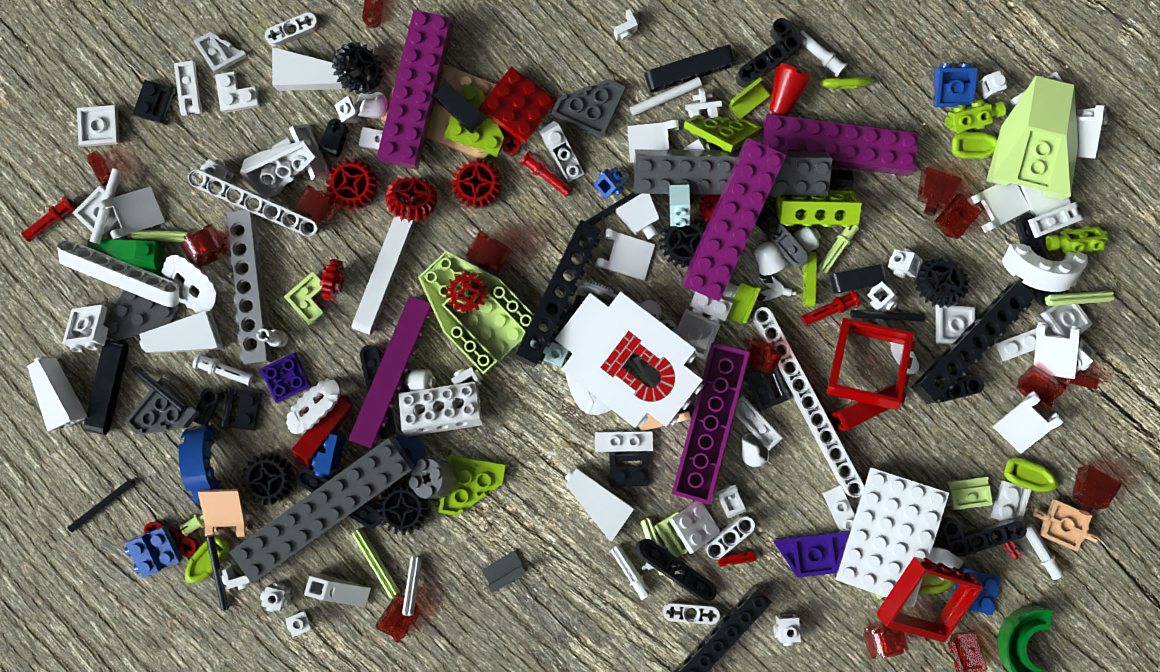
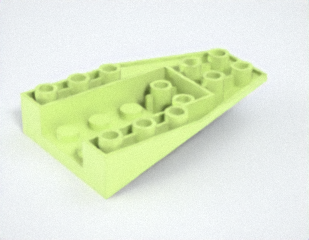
[986,76,1078,200]
[418,251,534,375]

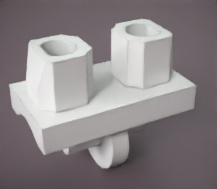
[685,88,722,118]

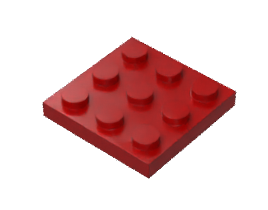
[478,66,557,144]

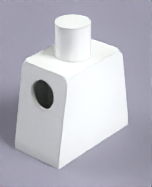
[616,194,659,240]

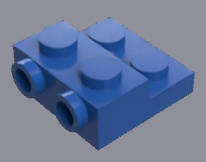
[933,63,978,107]
[312,433,346,477]
[125,525,183,578]
[951,567,1001,615]

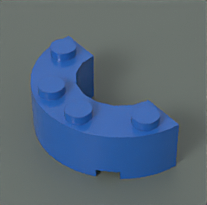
[179,425,224,504]

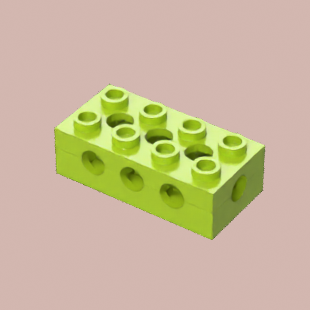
[775,190,862,227]

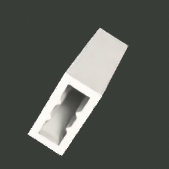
[272,48,345,91]
[139,311,224,353]
[27,356,87,432]
[564,468,634,541]

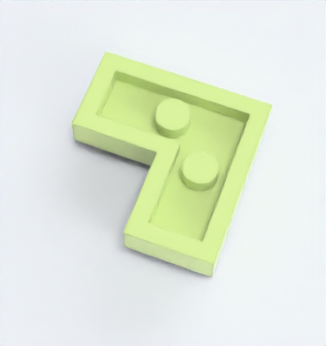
[284,272,325,326]

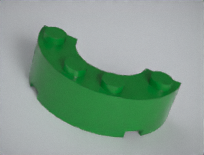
[997,605,1053,672]

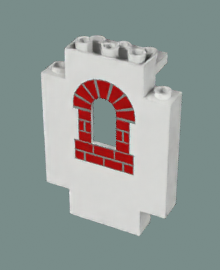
[555,291,704,428]

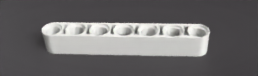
[188,169,319,236]
[352,217,416,335]
[57,240,179,307]

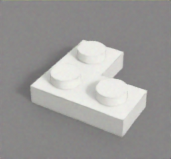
[215,72,260,113]

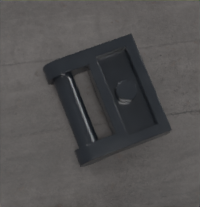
[132,80,177,125]
[745,363,791,411]
[220,388,262,431]
[609,451,649,487]

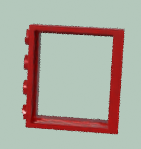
[826,318,915,410]
[876,557,983,643]

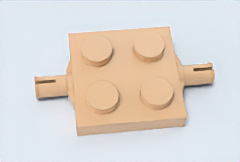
[1033,499,1099,552]

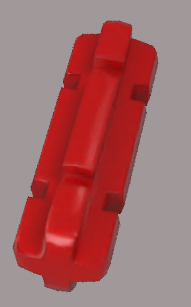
[993,528,1022,560]
[717,550,756,567]

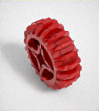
[326,158,378,210]
[451,158,502,209]
[385,176,438,223]

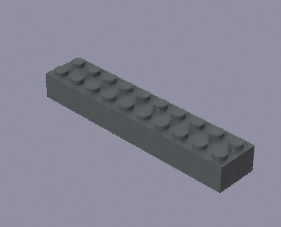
[633,149,832,196]
[229,436,415,584]

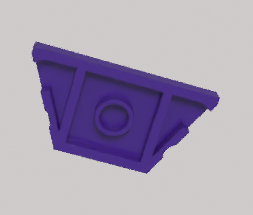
[773,531,850,577]

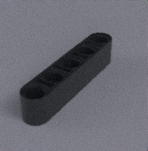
[644,45,737,93]
[84,339,129,435]

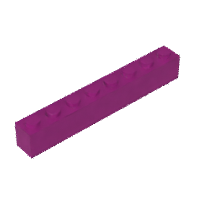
[348,295,433,448]

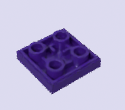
[260,352,312,404]

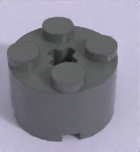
[409,459,456,499]

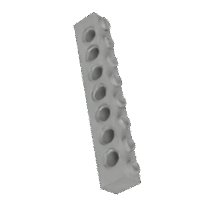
[225,210,272,365]

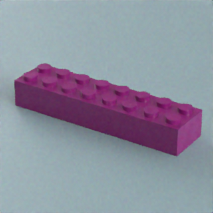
[377,9,454,170]
[760,114,919,176]
[681,139,786,301]
[672,343,750,505]

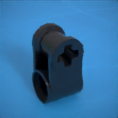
[318,118,349,158]

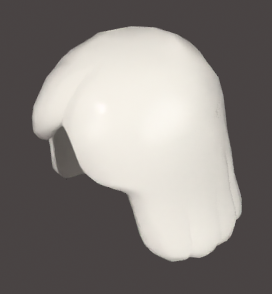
[356,92,388,118]
[755,241,789,276]
[742,433,769,467]

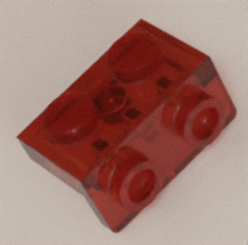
[934,193,982,239]
[743,338,783,375]
[1017,365,1067,410]
[375,593,420,643]
[948,630,988,672]

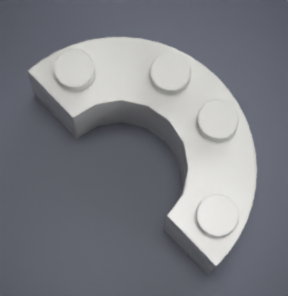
[1002,243,1088,292]

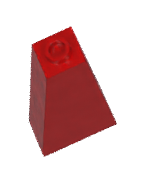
[828,384,896,431]
[291,395,352,468]

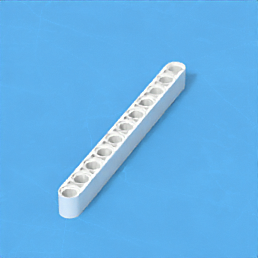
[752,307,864,498]

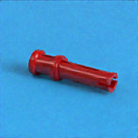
[520,151,573,197]
[21,196,77,242]
[801,290,860,326]

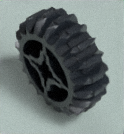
[331,42,384,94]
[659,218,706,268]
[914,257,969,308]
[241,453,295,505]
[377,482,430,535]

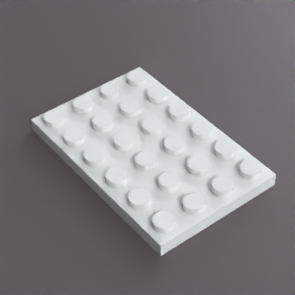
[835,467,949,607]

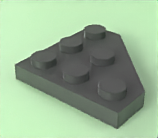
[551,79,626,139]
[104,290,180,342]
[124,377,200,435]

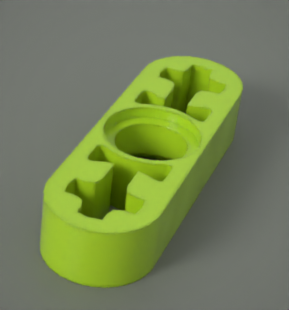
[803,252,817,307]

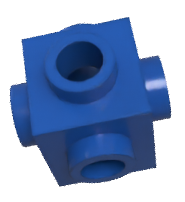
[593,167,628,199]

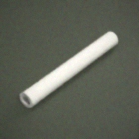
[630,77,702,116]
[90,168,122,244]

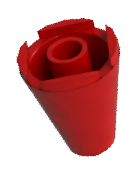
[769,63,813,116]

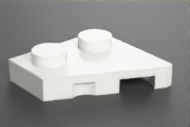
[193,32,247,74]

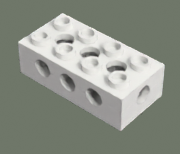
[398,382,483,437]

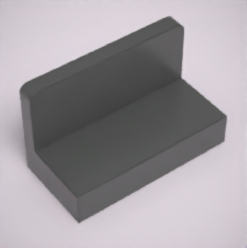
[482,551,527,593]

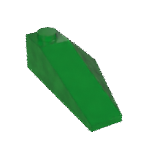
[87,239,165,276]

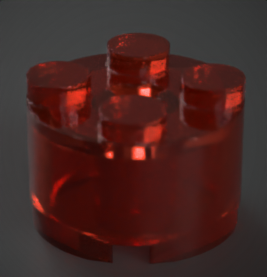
[295,184,341,226]
[181,224,228,267]
[465,232,511,274]
[863,624,909,659]

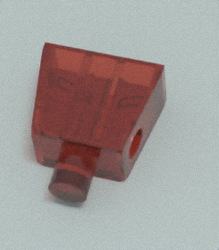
[917,167,962,216]
[1072,465,1122,516]

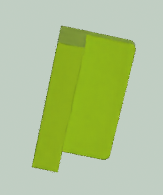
[728,77,770,119]
[727,282,761,325]

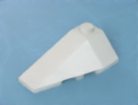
[240,140,316,198]

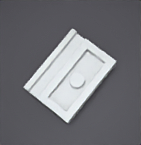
[990,481,1031,526]

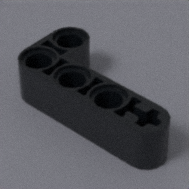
[736,18,801,88]
[940,518,1027,557]

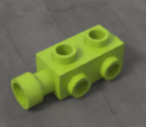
[945,100,1006,134]
[1045,225,1108,254]

